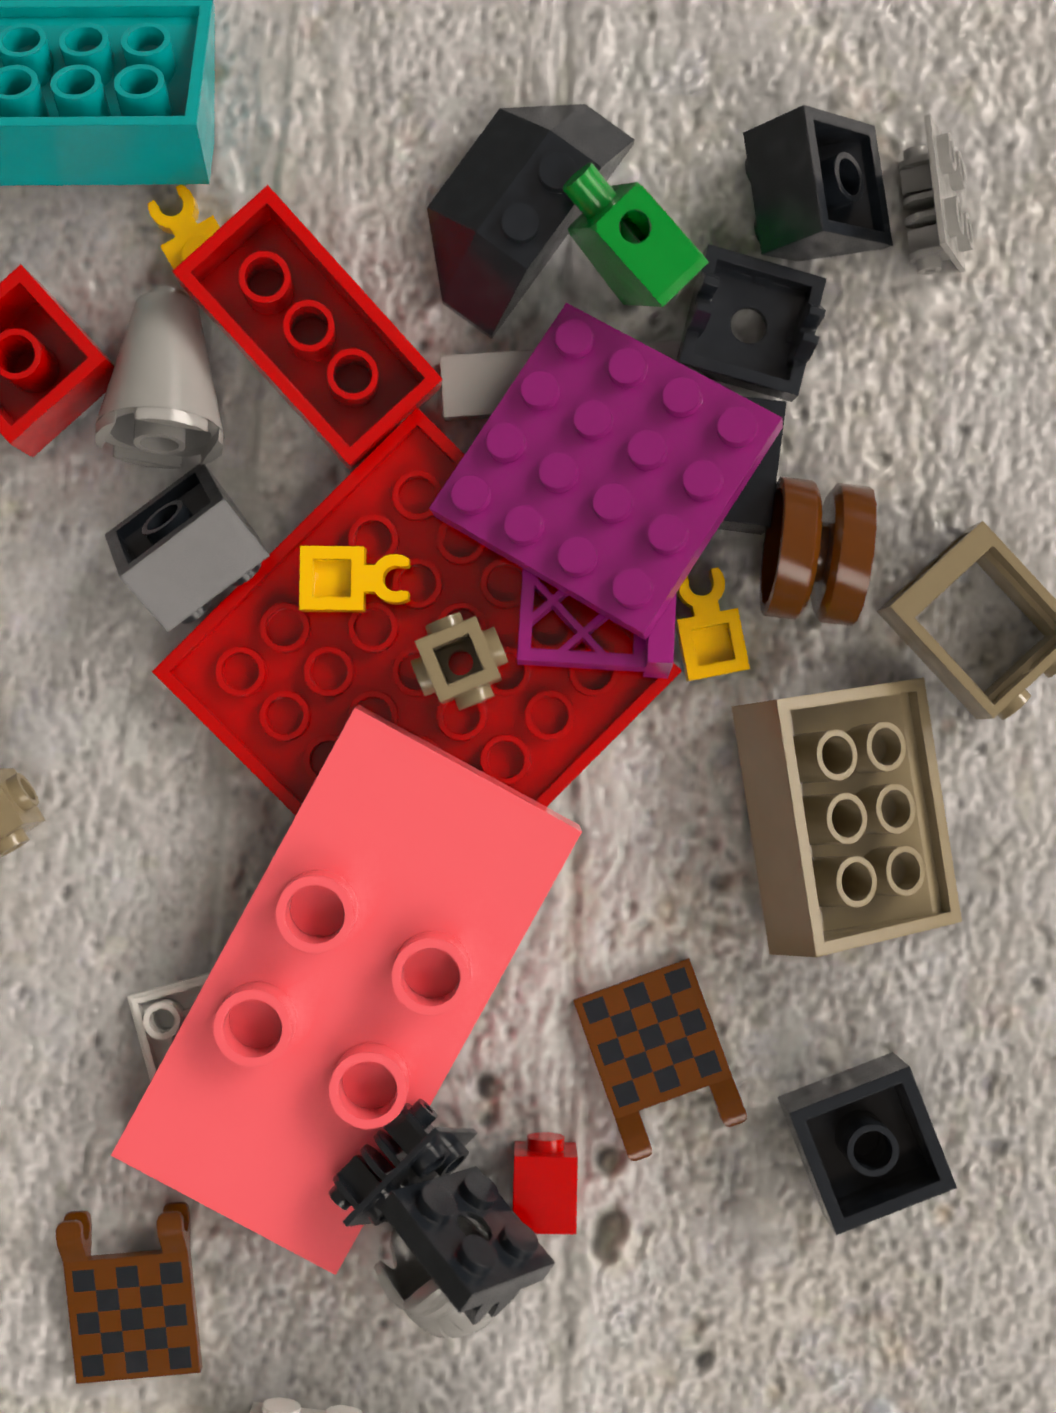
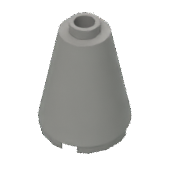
[95,286,224,469]

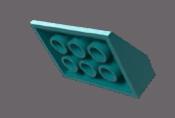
[0,0,215,186]

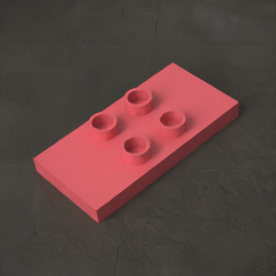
[111,705,582,1275]

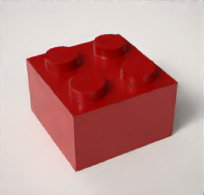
[0,264,115,458]

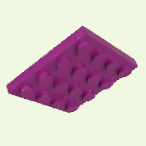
[429,302,783,640]

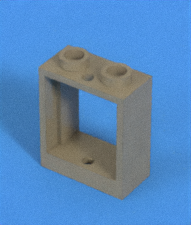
[877,521,1056,720]

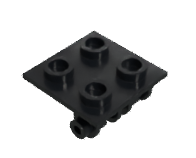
[329,1099,477,1227]

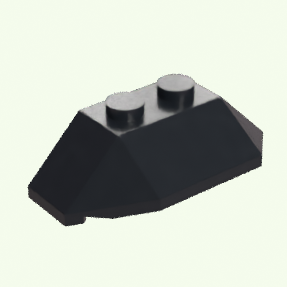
[427,104,635,339]

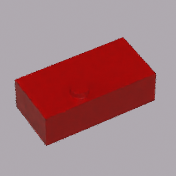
[172,185,443,472]

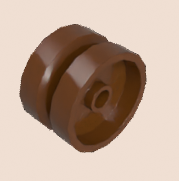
[760,476,877,626]

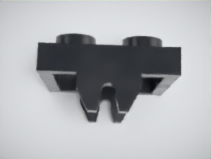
[676,244,827,402]
[379,1166,555,1325]

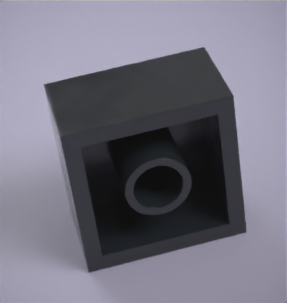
[777,1052,957,1235]

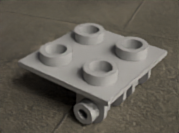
[898,114,973,275]

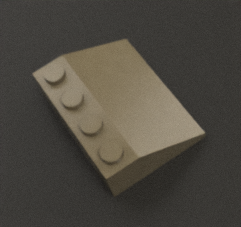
[731,678,962,957]

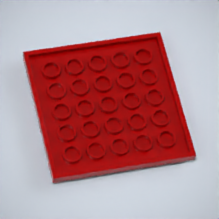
[152,408,682,816]

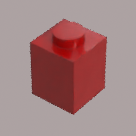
[513,1132,578,1235]

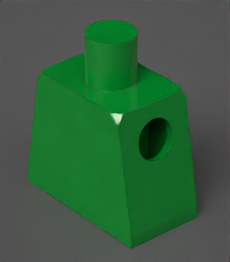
[562,162,709,307]

